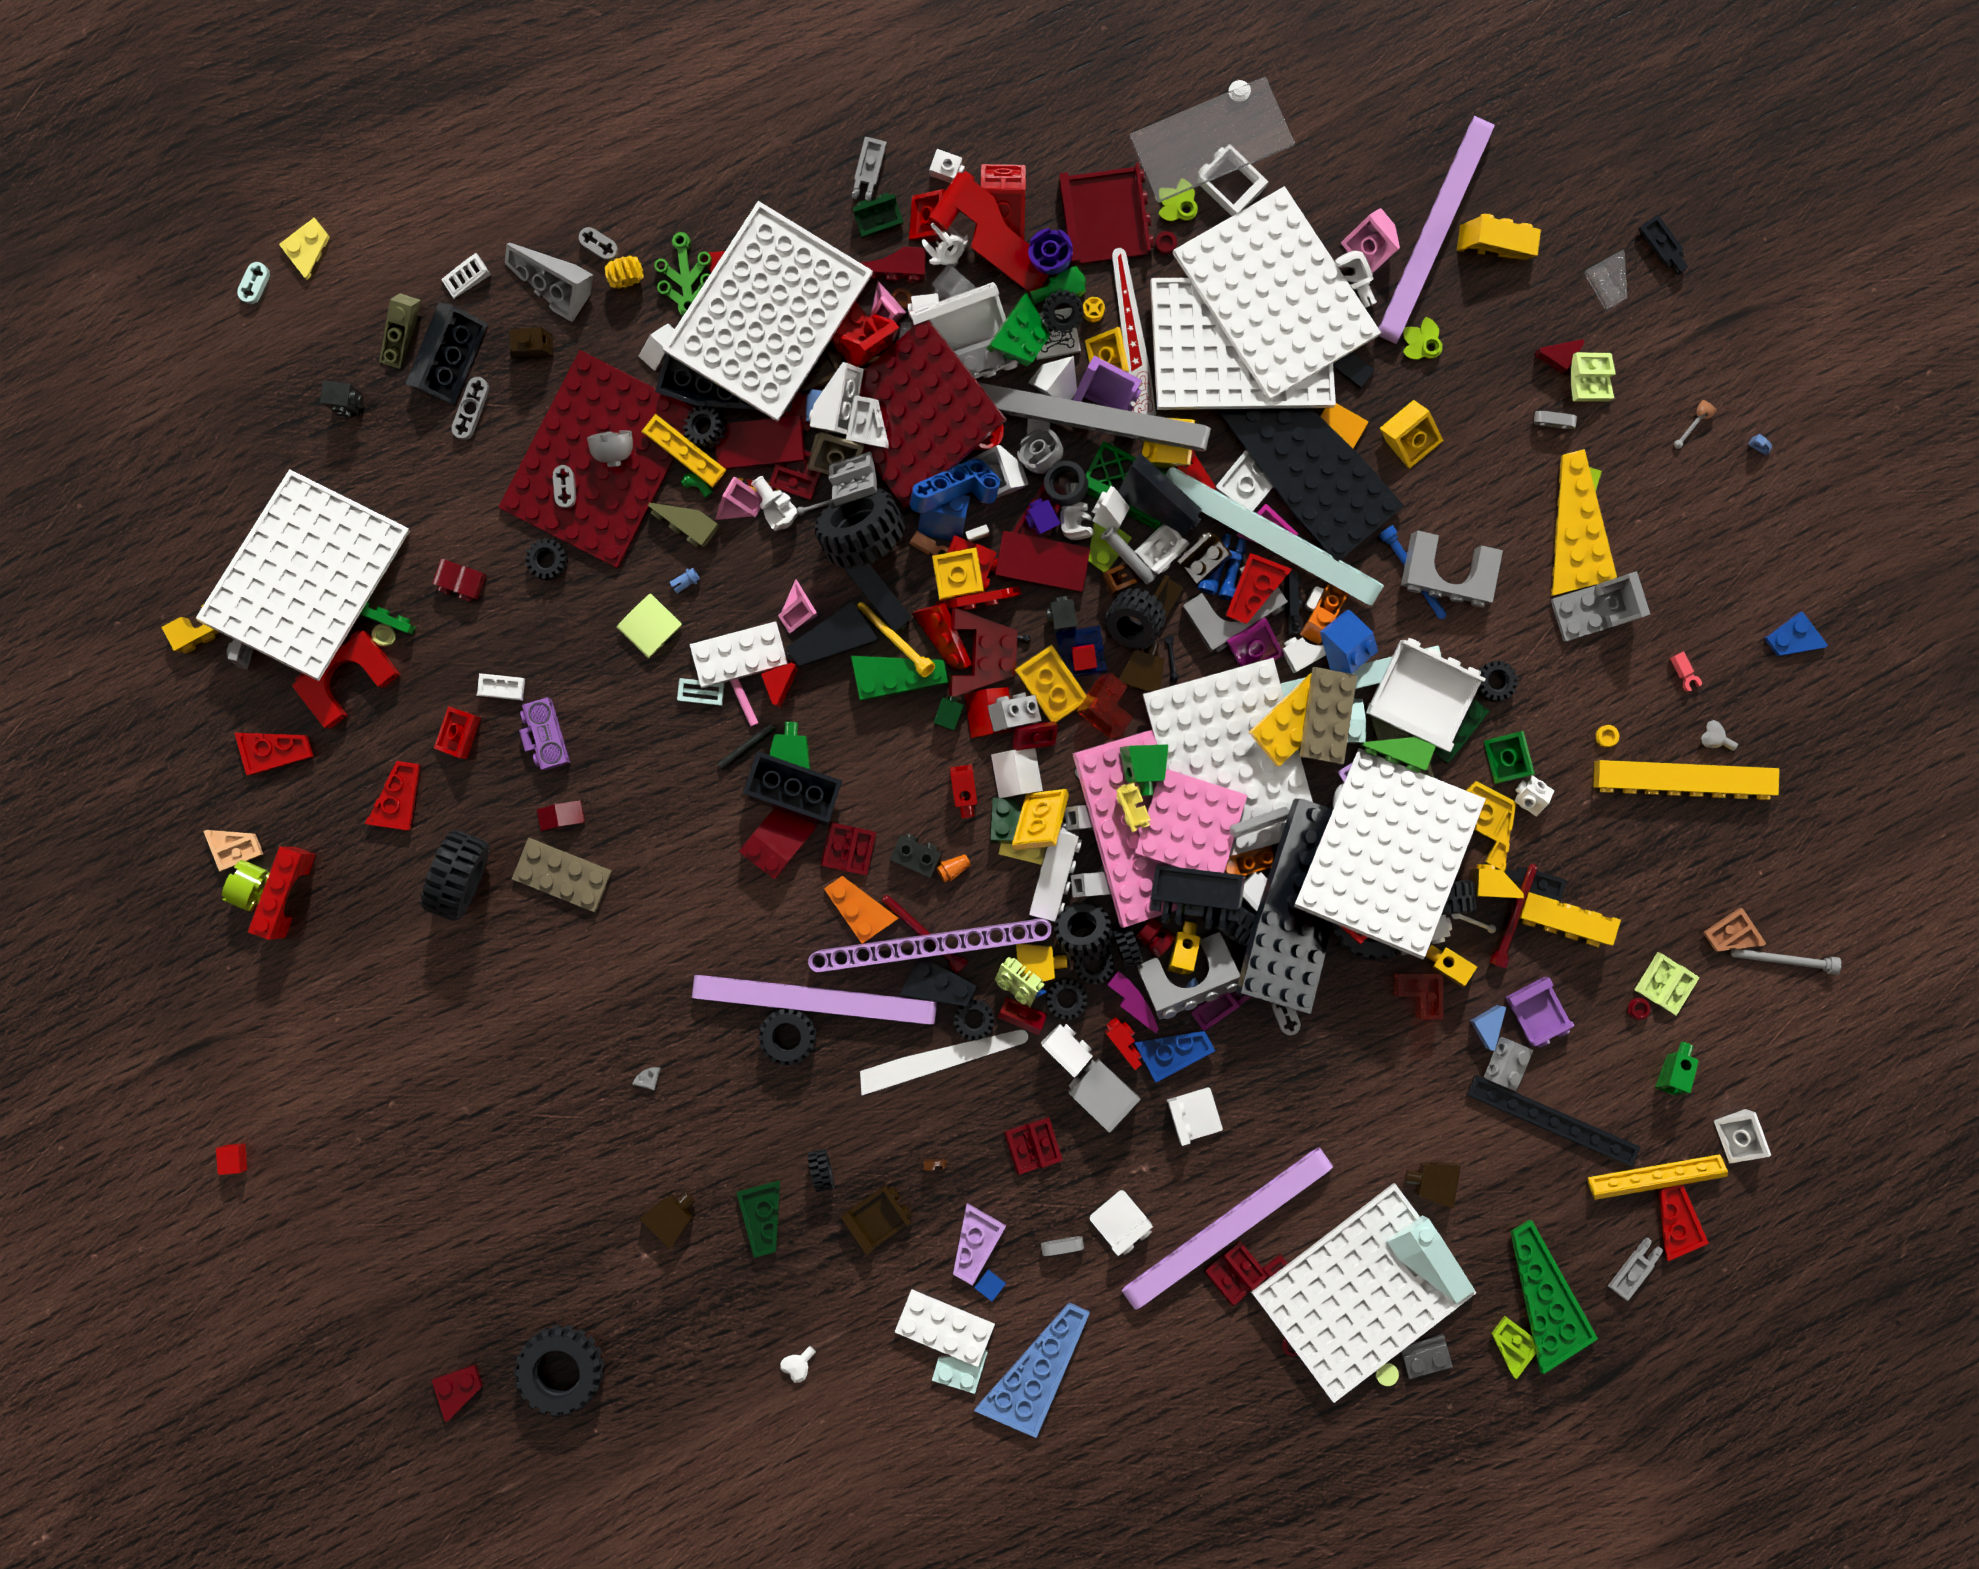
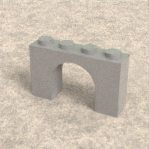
[1401,531,1503,607]
[1182,566,1288,652]
[1065,805,1111,898]
[1137,932,1240,1020]

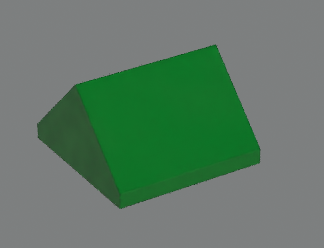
[1484,731,1535,784]

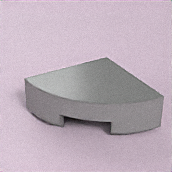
[633,1067,661,1090]

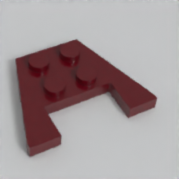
[949,608,1018,696]

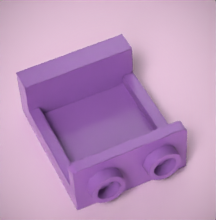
[1073,356,1142,411]
[1505,977,1574,1048]

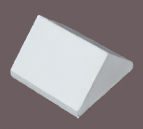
[991,748,1043,798]
[1714,1109,1771,1163]

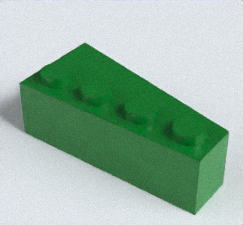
[851,656,948,702]

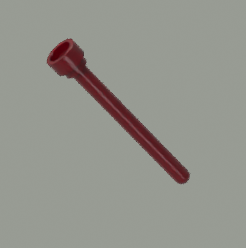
[1489,864,1537,968]
[882,895,968,975]

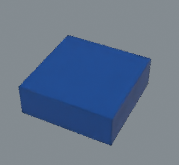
[974,1269,1006,1301]

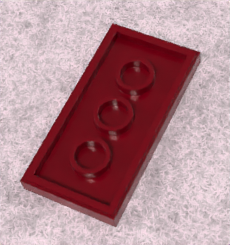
[715,415,805,469]
[995,531,1091,592]

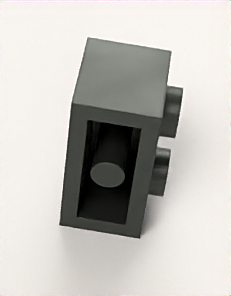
[320,380,364,417]
[1046,596,1077,633]
[890,833,942,878]

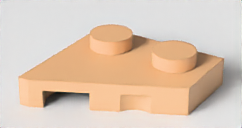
[204,830,264,871]

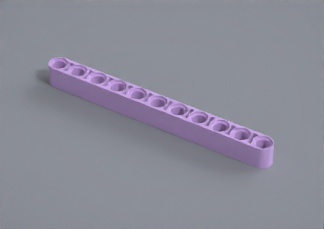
[1378,116,1495,344]
[808,919,1052,972]
[692,975,937,1024]
[1122,1148,1333,1310]

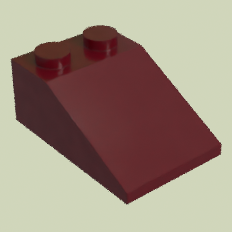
[739,809,818,879]

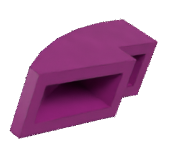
[1107,970,1158,1033]
[1191,991,1251,1031]

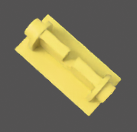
[1116,782,1151,832]

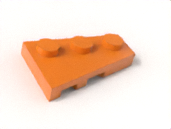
[824,876,899,944]

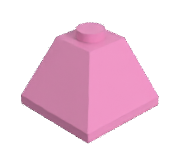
[1341,208,1400,274]

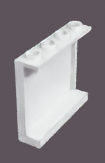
[909,282,1018,379]
[1366,638,1486,752]

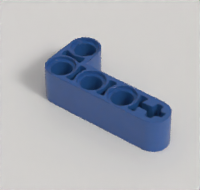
[910,459,1000,513]

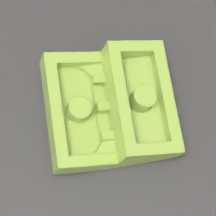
[1571,353,1616,402]
[617,593,682,658]
[1635,952,1700,1016]

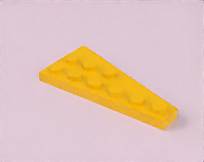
[1551,449,1617,596]

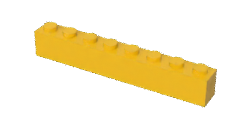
[1593,760,1779,800]

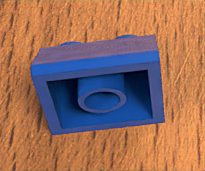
[918,495,970,541]
[1320,610,1378,674]

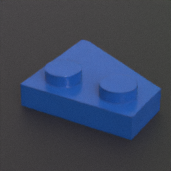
[1764,611,1828,656]

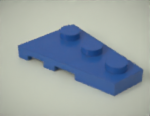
[1135,1031,1215,1082]

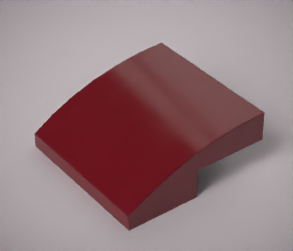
[769,450,822,500]
[821,822,876,876]
[1004,1118,1063,1175]
[1203,1241,1269,1306]

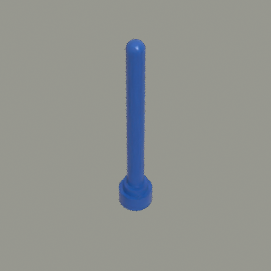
[1378,525,1446,619]

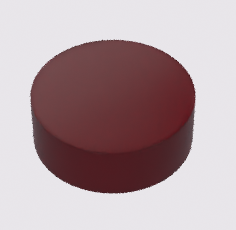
[1155,231,1177,255]

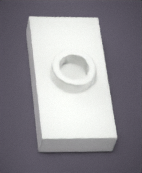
[477,673,525,701]

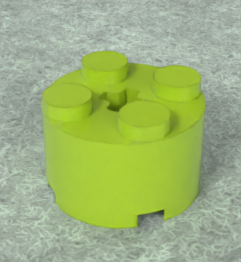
[222,860,269,912]

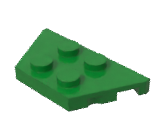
[986,293,1050,366]

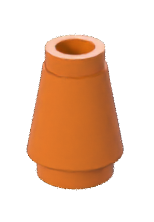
[936,854,971,883]

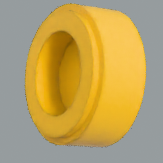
[1595,725,1619,748]

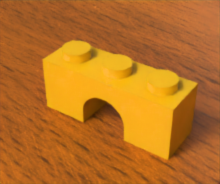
[162,605,220,654]

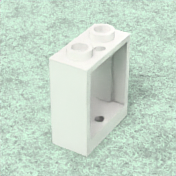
[1197,145,1268,216]

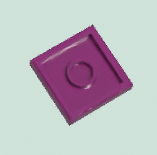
[1226,617,1284,667]

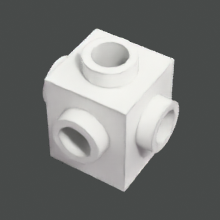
[1515,776,1554,817]

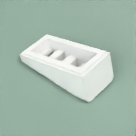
[441,253,491,299]

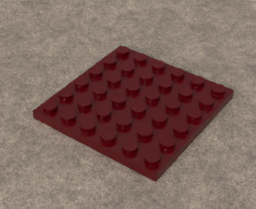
[857,319,1007,508]

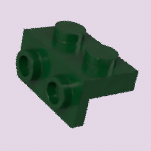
[852,193,904,239]

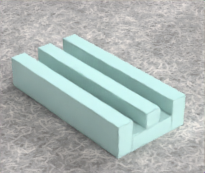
[677,678,725,706]

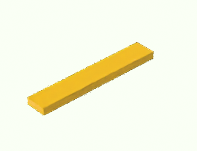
[1588,1154,1728,1200]

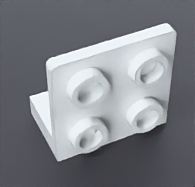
[1167,1087,1223,1146]

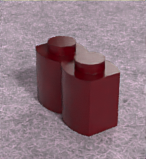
[432,559,486,602]

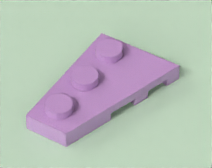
[953,1203,1006,1286]

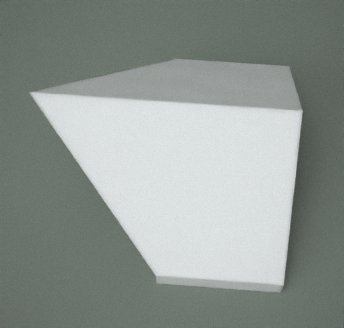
[1028,356,1077,400]

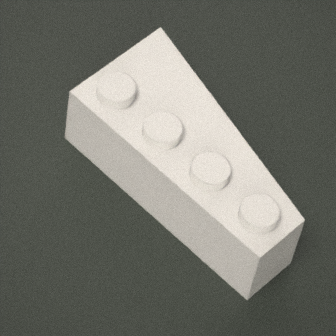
[1029,823,1082,921]

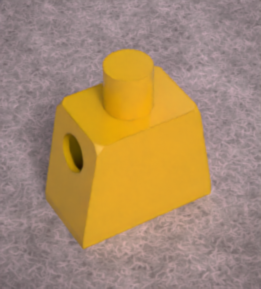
[1166,921,1201,976]
[1016,944,1067,982]
[1425,944,1477,988]

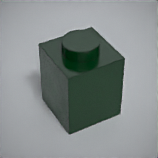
[933,695,964,731]

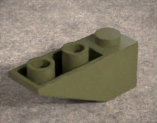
[379,293,421,369]
[648,503,720,548]

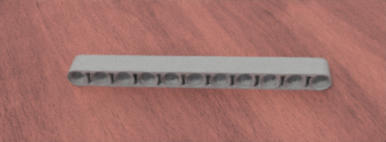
[979,383,1211,451]

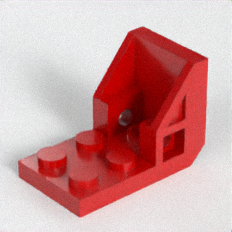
[981,164,1026,240]
[830,301,899,367]

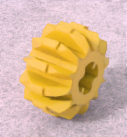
[604,256,644,289]

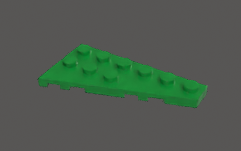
[1510,1220,1598,1374]

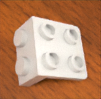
[1090,1190,1153,1256]

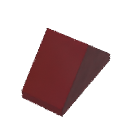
[1535,339,1584,374]
[537,800,585,831]

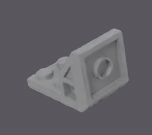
[1551,571,1650,642]

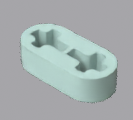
[237,262,270,304]

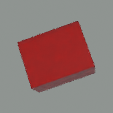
[909,189,946,243]
[761,663,799,708]
[964,687,1014,738]
[434,706,482,759]

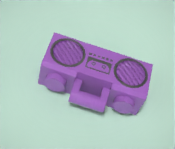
[519,697,570,770]

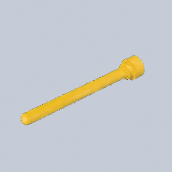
[857,602,935,677]

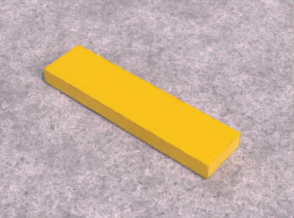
[642,414,726,488]

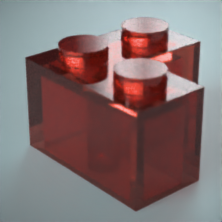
[1077,673,1133,738]
[1393,973,1443,1020]

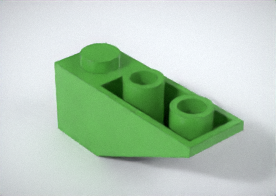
[1360,737,1436,773]

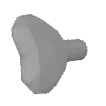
[1701,720,1738,751]

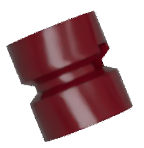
[1134,918,1176,958]

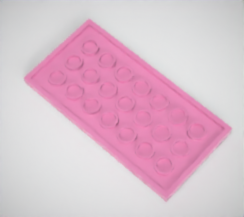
[1072,730,1177,927]

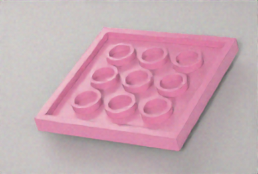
[1134,769,1247,873]

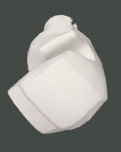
[1335,250,1377,308]
[751,476,798,531]
[1060,483,1094,540]

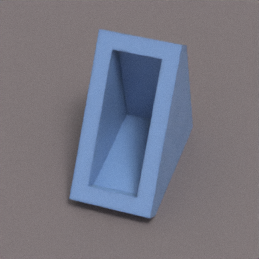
[1470,1005,1506,1051]

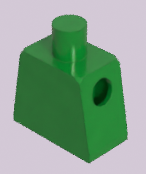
[770,722,811,770]
[1120,744,1168,796]
[1655,1042,1699,1096]

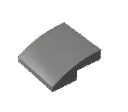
[829,452,877,506]

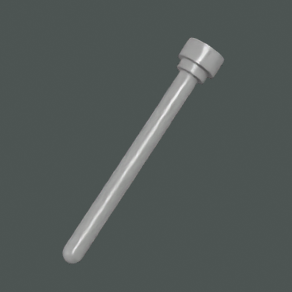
[1730,949,1841,975]

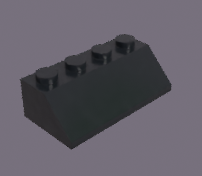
[405,302,488,405]
[741,751,842,826]

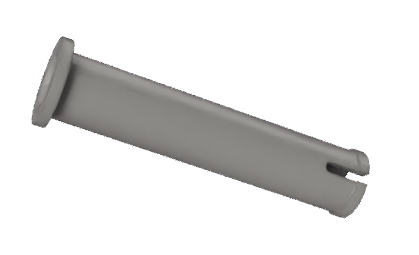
[1100,526,1156,585]

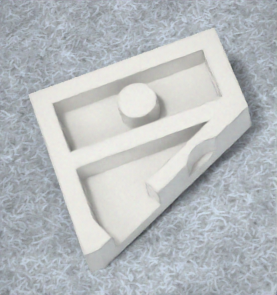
[846,395,889,448]

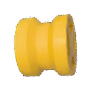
[1083,297,1105,323]

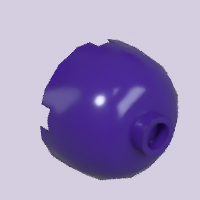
[1028,228,1073,275]

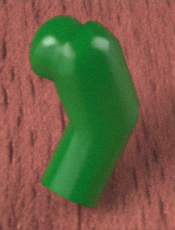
[681,473,714,498]

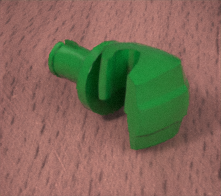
[1030,266,1086,305]

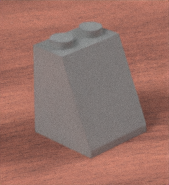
[1068,1059,1140,1133]

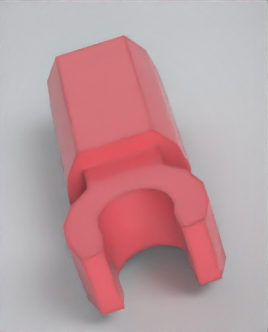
[1670,651,1702,692]

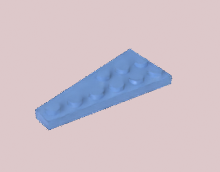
[974,1303,1090,1438]

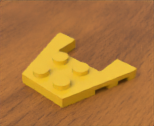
[1465,781,1516,871]

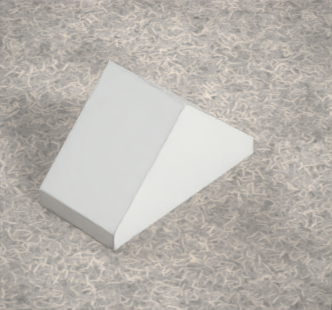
[639,324,675,372]

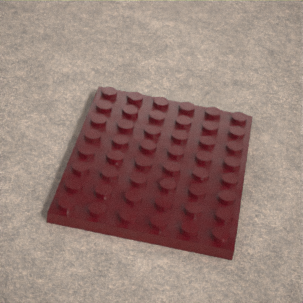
[498,350,694,568]

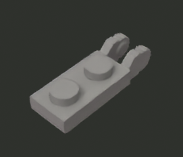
[852,137,887,202]
[1608,1238,1663,1301]

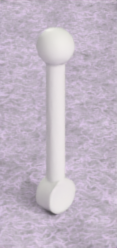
[1451,913,1496,933]

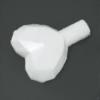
[780,1346,816,1383]

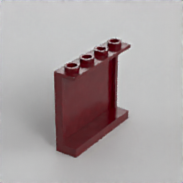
[1059,162,1154,266]

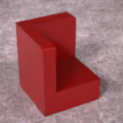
[216,1143,247,1175]

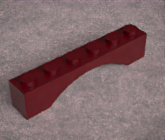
[859,246,926,282]

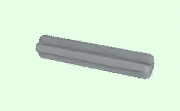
[1229,807,1290,838]

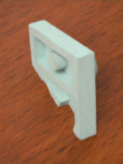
[932,1350,988,1394]

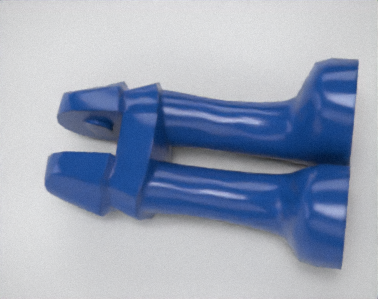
[1198,534,1246,601]

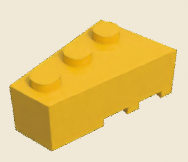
[1457,214,1541,260]

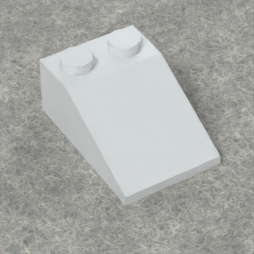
[809,362,864,435]

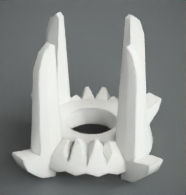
[922,223,969,266]

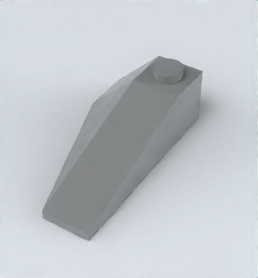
[504,242,593,322]

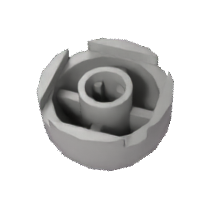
[1017,429,1063,474]
[587,430,633,467]

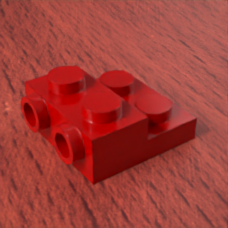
[946,535,998,591]
[1105,1017,1142,1070]

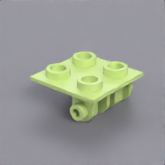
[995,957,1045,1007]

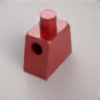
[950,764,977,818]

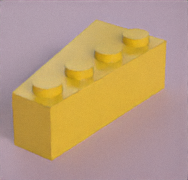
[1520,892,1621,947]

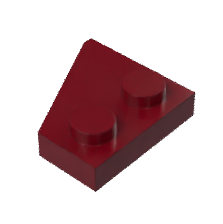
[431,1364,483,1422]

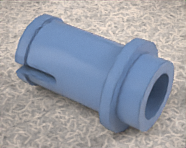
[670,568,700,594]

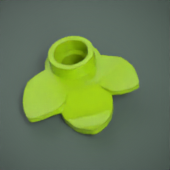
[1158,179,1198,221]
[1403,317,1442,360]

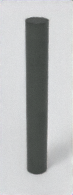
[718,723,776,770]

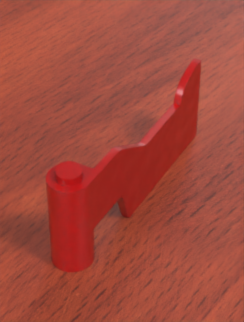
[928,171,1049,294]

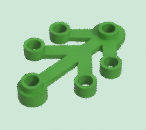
[654,232,712,316]

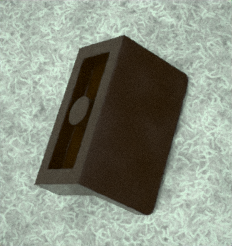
[1154,575,1184,618]

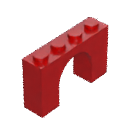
[292,631,401,729]
[248,846,316,940]

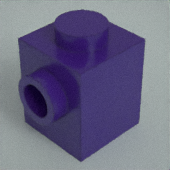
[1025,498,1060,535]

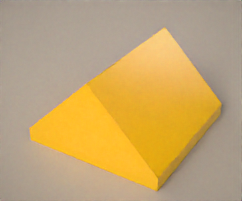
[1085,327,1129,373]

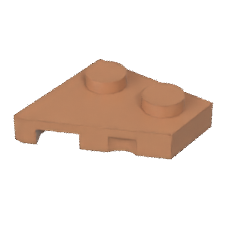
[1703,908,1766,951]

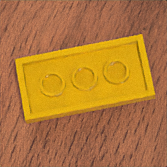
[1248,673,1312,766]

